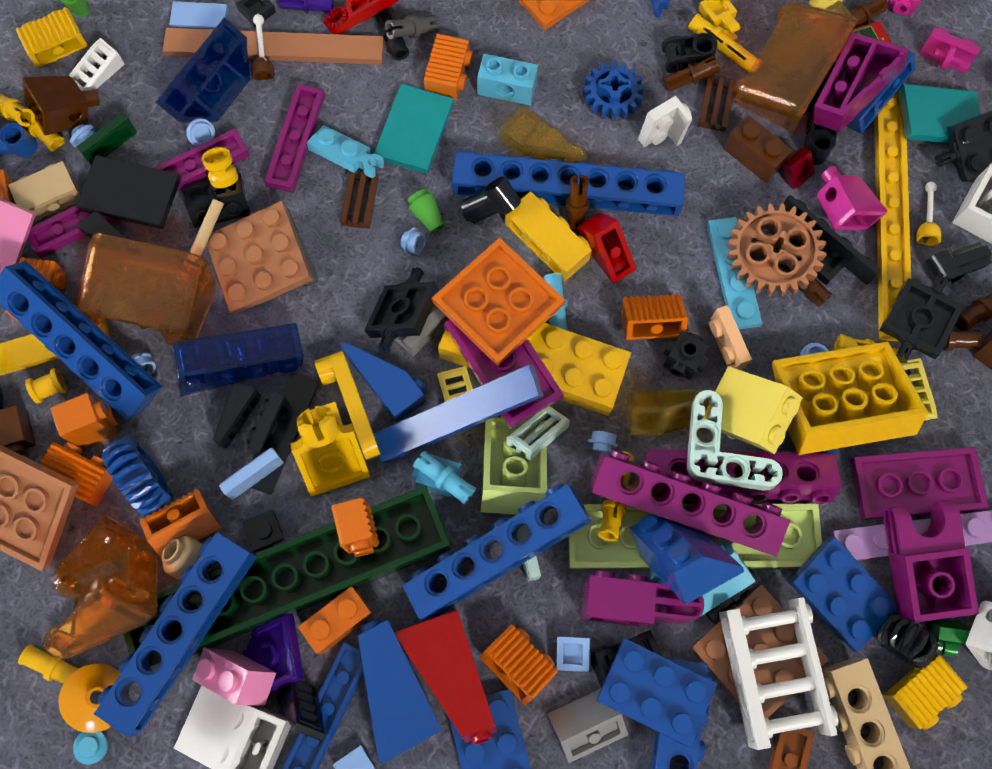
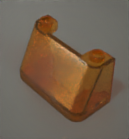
[733,1,858,133]
[75,233,217,348]
[42,514,158,658]

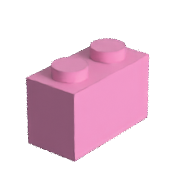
[192,647,276,706]

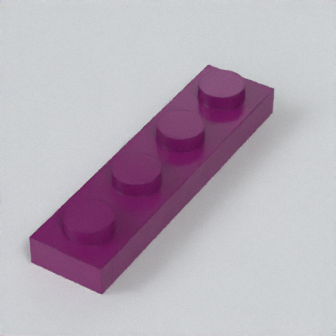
[264,84,325,193]

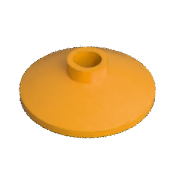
[58,663,130,733]

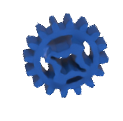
[583,61,644,121]

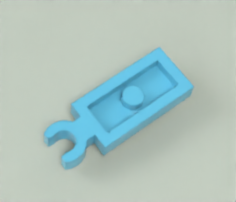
[307,125,384,178]

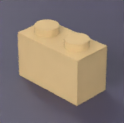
[8,161,81,224]

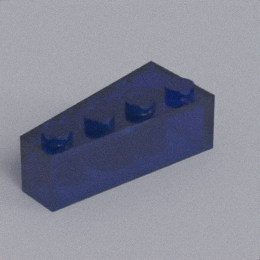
[171,323,304,397]

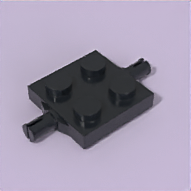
[935,110,992,182]
[364,267,439,353]
[879,273,964,363]

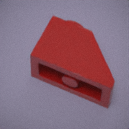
[577,212,637,284]

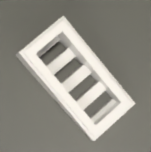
[69,38,124,91]

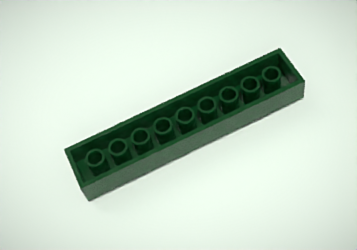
[116,485,451,671]

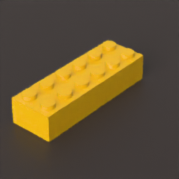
[438,319,632,417]

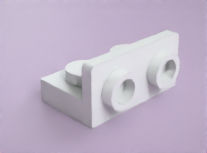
[638,96,692,147]

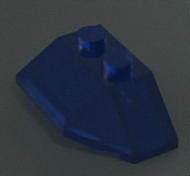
[155,18,250,122]

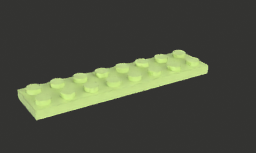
[568,504,822,569]

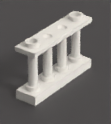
[719,597,838,750]

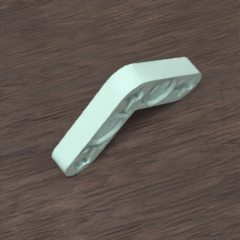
[687,390,783,491]

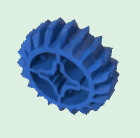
[102,436,173,517]

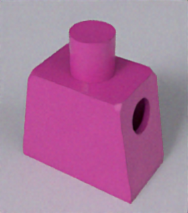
[817,166,888,230]

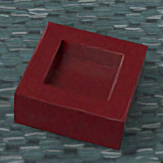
[782,147,815,189]

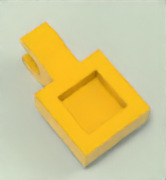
[698,0,741,40]

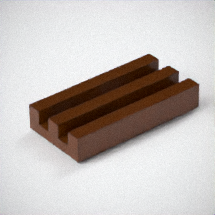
[698,75,736,132]
[340,171,379,229]

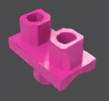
[919,27,981,73]

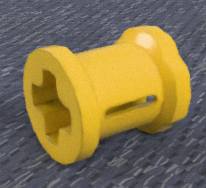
[25,368,68,404]

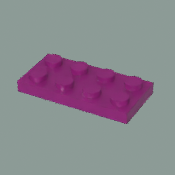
[444,320,564,429]
[850,447,989,520]

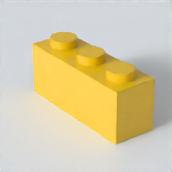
[505,191,592,282]

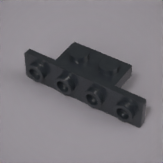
[783,195,881,285]
[247,373,319,495]

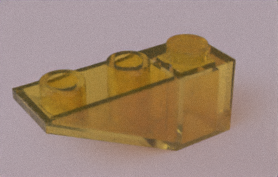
[499,106,587,163]
[626,390,716,435]

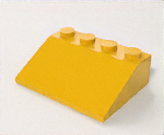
[772,342,928,455]

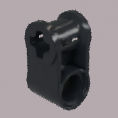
[661,33,717,73]
[804,109,838,165]

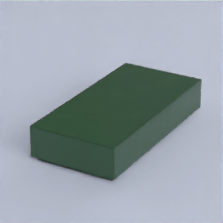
[76,112,137,166]

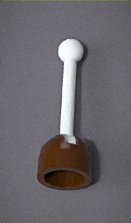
[252,14,275,81]

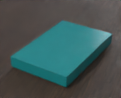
[374,84,454,174]
[898,84,981,143]

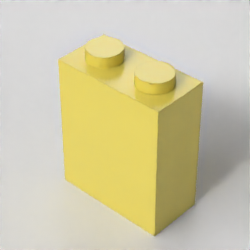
[702,366,803,454]

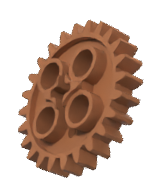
[727,203,826,298]

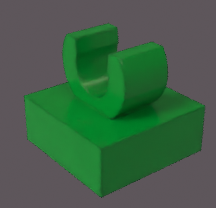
[927,619,971,657]

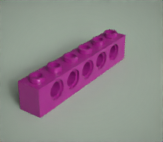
[589,449,791,557]
[645,449,842,504]

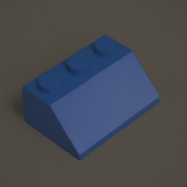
[629,514,744,605]

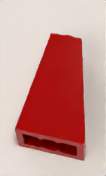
[395,610,497,745]

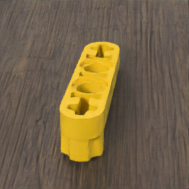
[314,350,381,460]

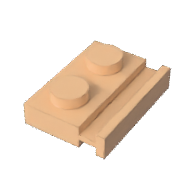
[708,305,752,371]

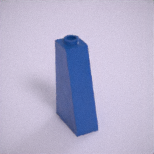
[357,618,442,765]

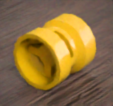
[201,147,238,188]

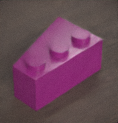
[813,32,909,132]

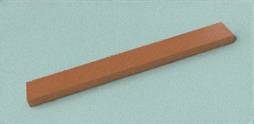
[163,28,384,65]

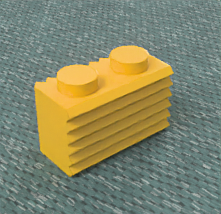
[16,7,88,68]
[882,654,968,730]

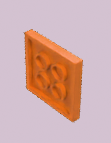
[432,237,566,366]

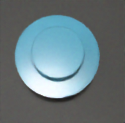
[73,731,109,765]

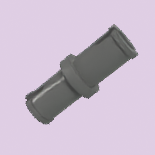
[385,15,440,39]

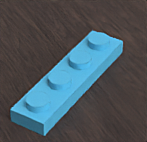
[707,217,763,330]

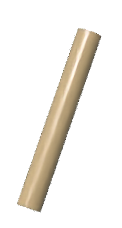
[178,199,224,284]

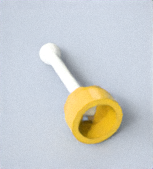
[916,182,941,246]

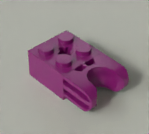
[884,500,979,623]
[581,571,704,627]

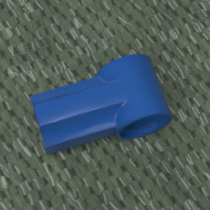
[0,123,38,158]

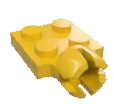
[290,406,370,497]

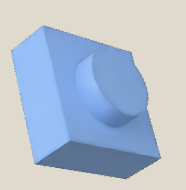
[556,636,591,672]

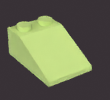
[480,417,547,515]

